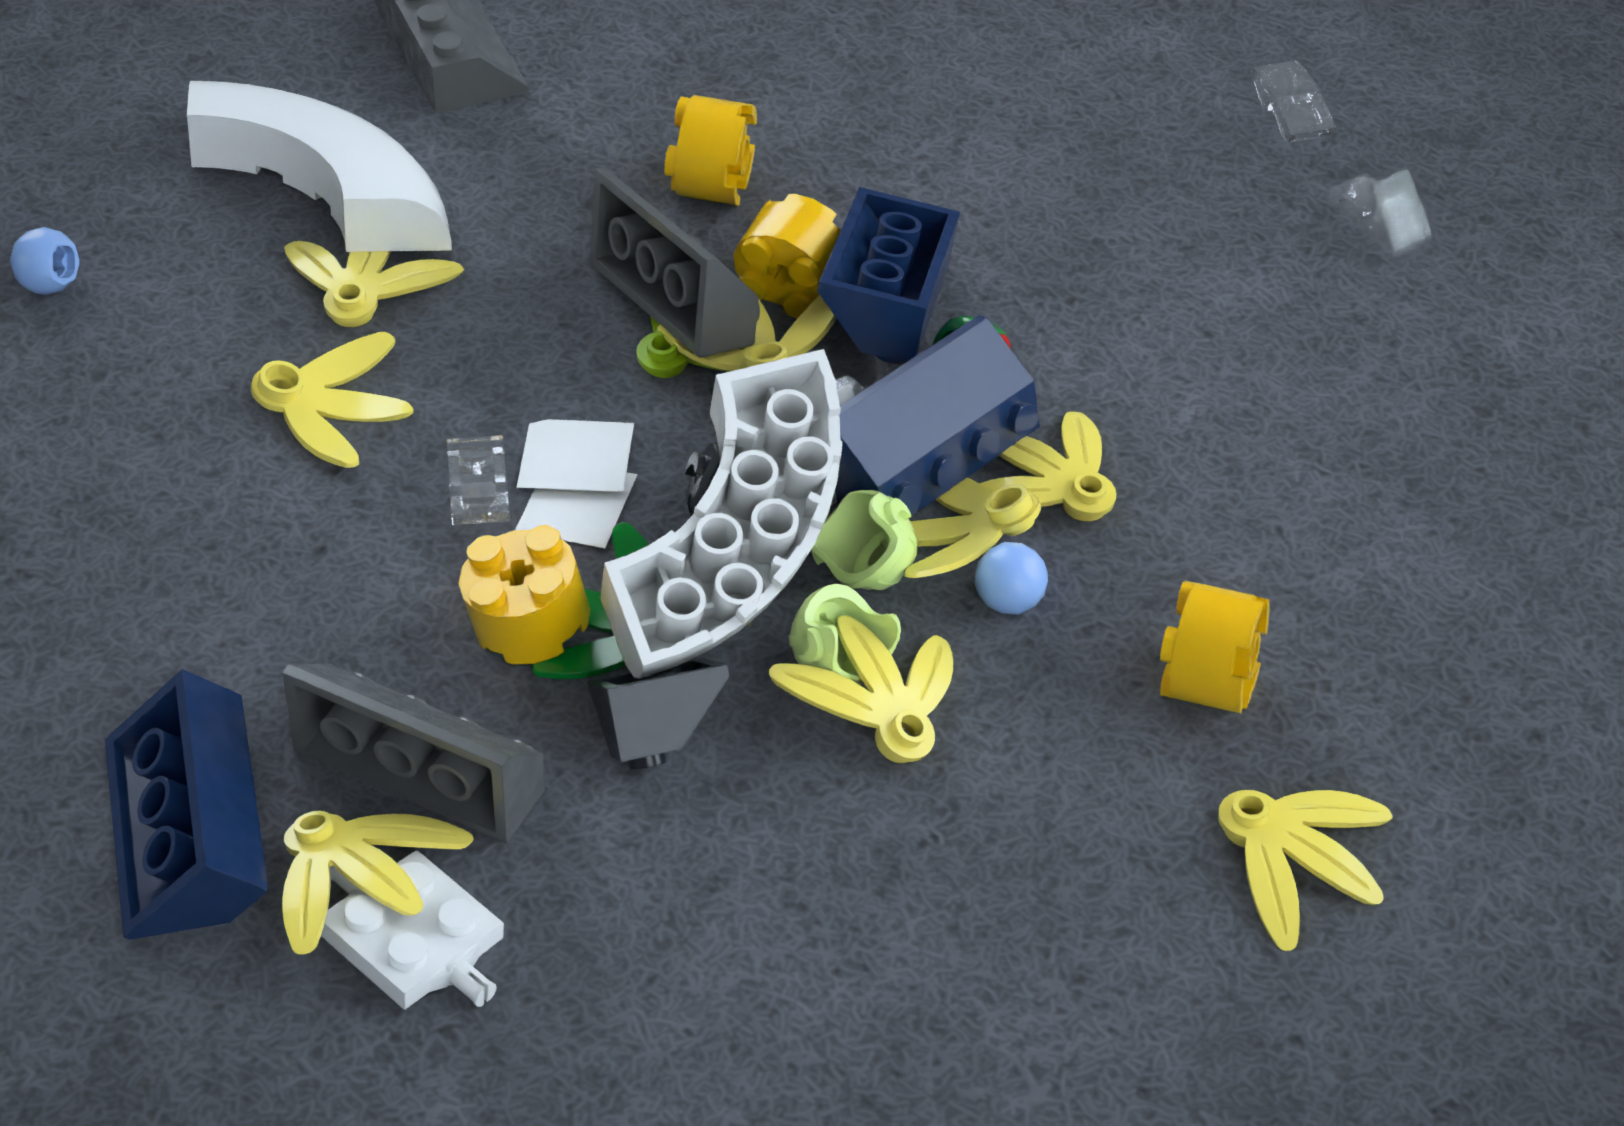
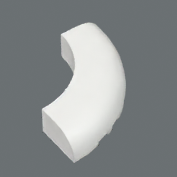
[187,81,452,252]
[600,349,842,679]

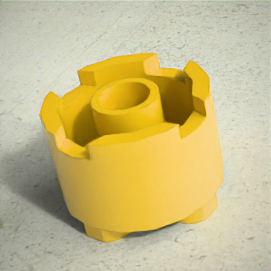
[664,95,757,206]
[733,194,841,319]
[458,525,591,664]
[1160,581,1270,714]

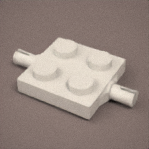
[321,850,504,1010]

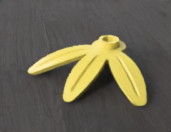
[284,241,464,327]
[657,295,836,371]
[251,332,414,468]
[980,412,1116,521]
[904,478,1041,578]
[769,615,953,763]
[1218,790,1393,951]
[282,811,474,955]

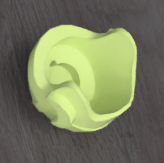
[811,490,917,590]
[788,584,901,685]

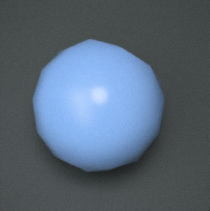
[10,227,79,295]
[975,542,1048,615]

